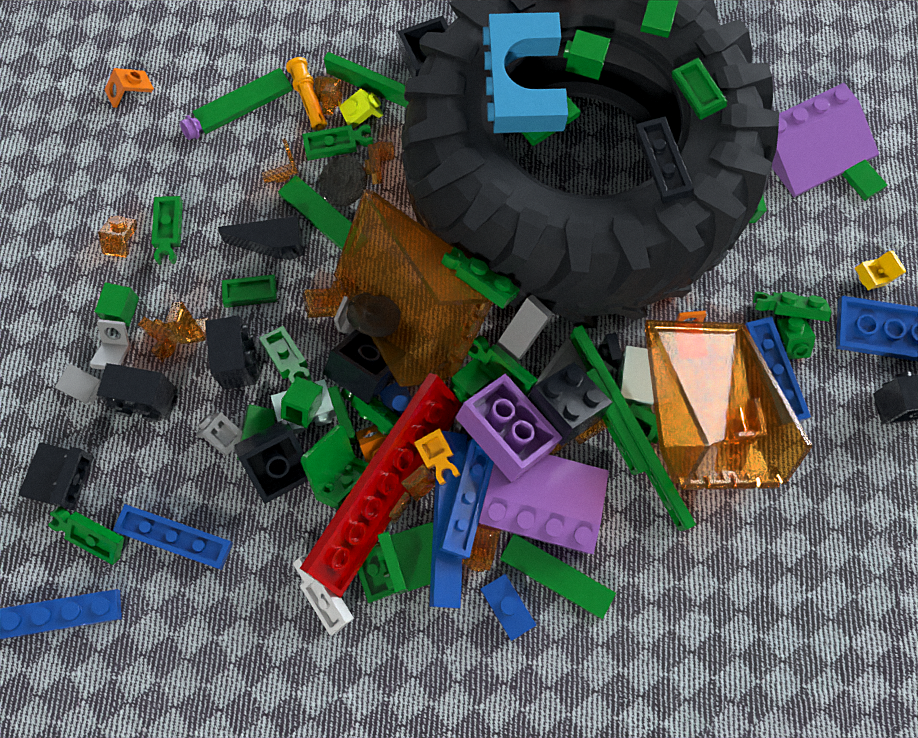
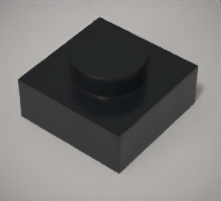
[599,332,623,367]

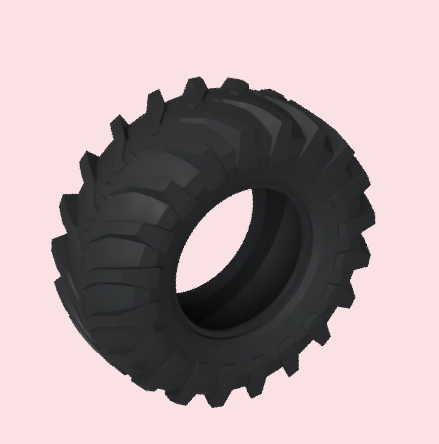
[401,0,779,329]

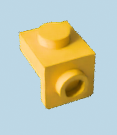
[854,250,906,290]

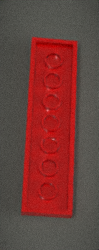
[299,373,462,598]

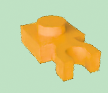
[414,429,461,485]

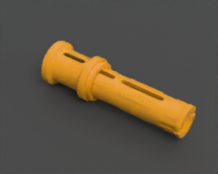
[286,57,327,131]

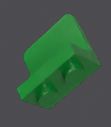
[301,424,369,510]
[375,522,433,596]

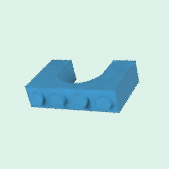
[483,12,568,133]

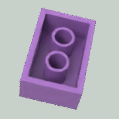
[455,373,563,483]

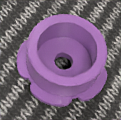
[180,115,202,140]

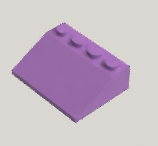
[771,83,879,197]
[478,454,609,554]

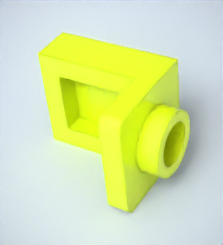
[339,89,383,129]

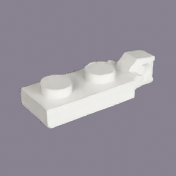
[293,553,354,636]

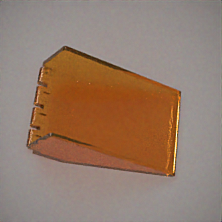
[334,189,493,387]
[644,320,812,490]

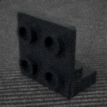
[19,442,94,510]

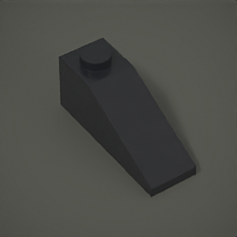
[218,216,304,260]

